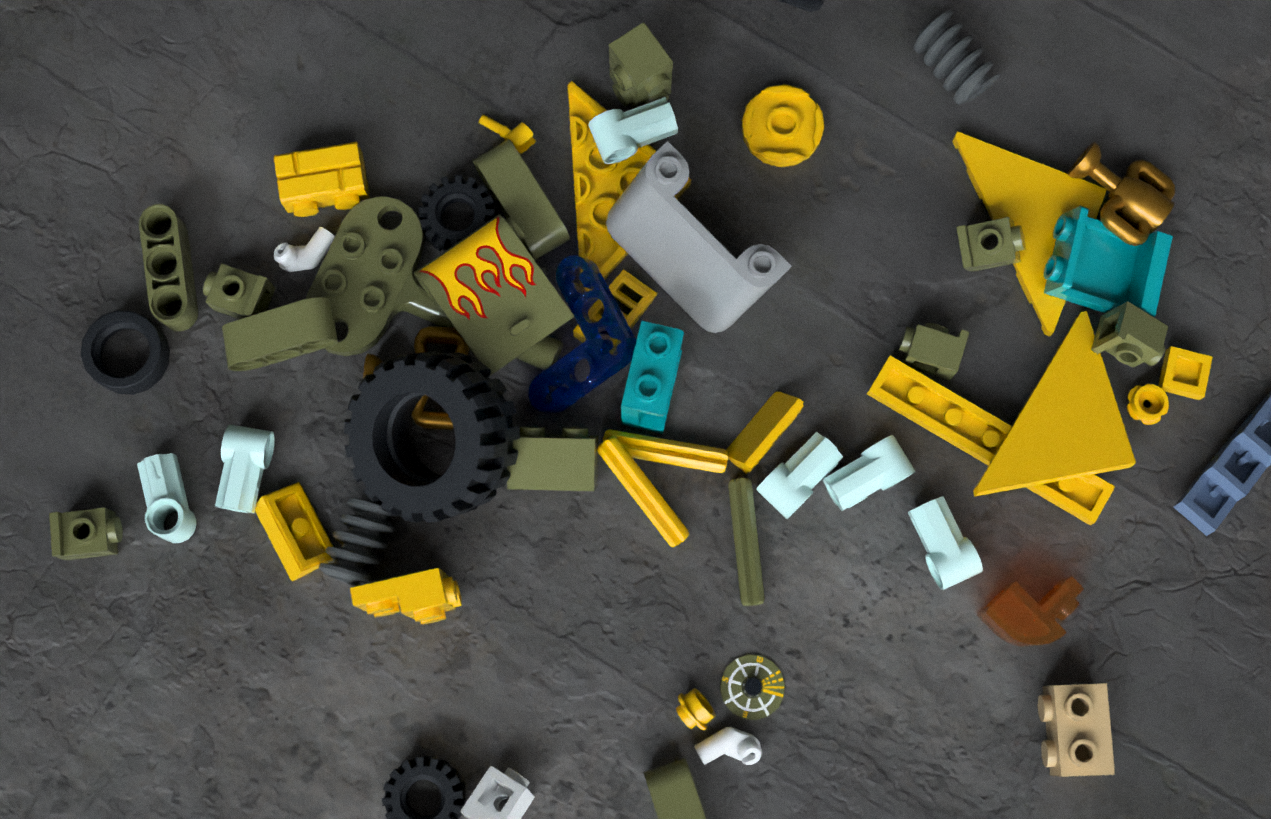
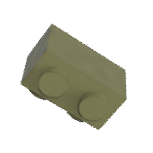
[609,22,673,109]
[507,426,599,491]

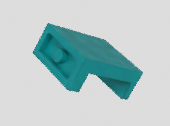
[1044,206,1173,317]
[621,321,684,434]

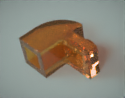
[977,576,1084,647]

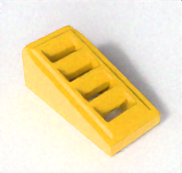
[573,269,657,361]

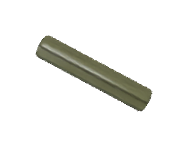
[728,478,765,606]

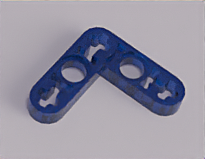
[528,255,636,413]

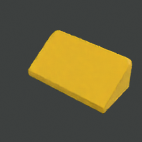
[726,392,804,474]
[255,482,333,581]

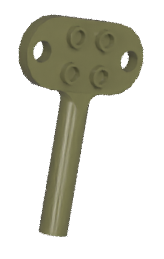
[306,196,563,373]

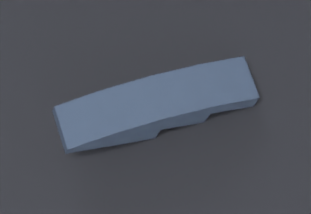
[1174,392,1271,536]

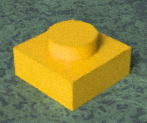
[1158,346,1213,400]

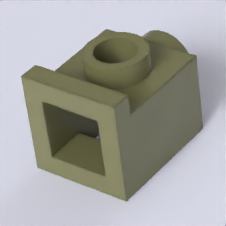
[956,217,1026,272]
[203,263,276,319]
[1091,301,1168,368]
[898,323,970,381]
[49,508,123,561]

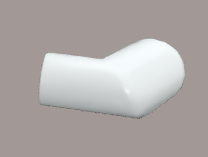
[274,227,335,272]
[694,727,762,765]

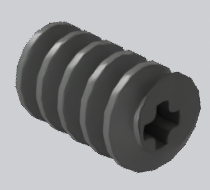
[913,10,1001,105]
[318,494,401,587]

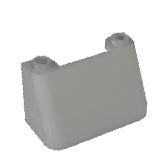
[606,141,792,333]

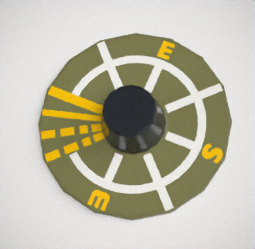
[720,654,785,720]

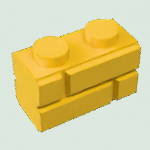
[274,142,370,217]

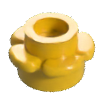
[1127,383,1169,425]
[676,688,716,730]

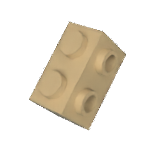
[1038,683,1115,777]

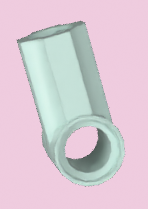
[588,97,678,164]
[215,424,275,514]
[756,432,843,519]
[823,435,916,511]
[137,453,196,543]
[908,496,983,590]

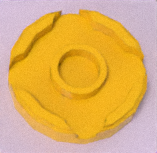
[741,84,824,167]

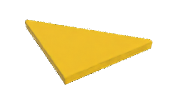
[568,81,691,300]
[952,131,1107,336]
[973,311,1136,497]

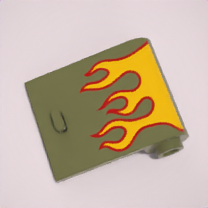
[414,214,574,376]

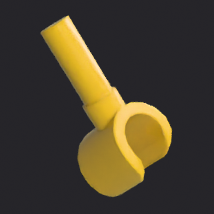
[479,114,536,154]

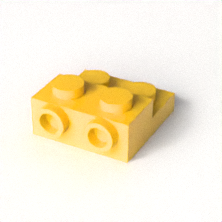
[350,568,462,624]

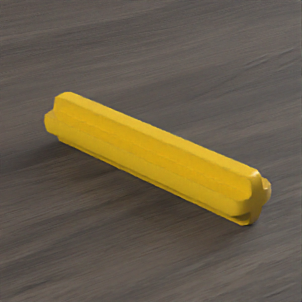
[603,429,728,473]
[597,436,689,547]

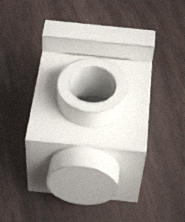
[460,766,535,819]

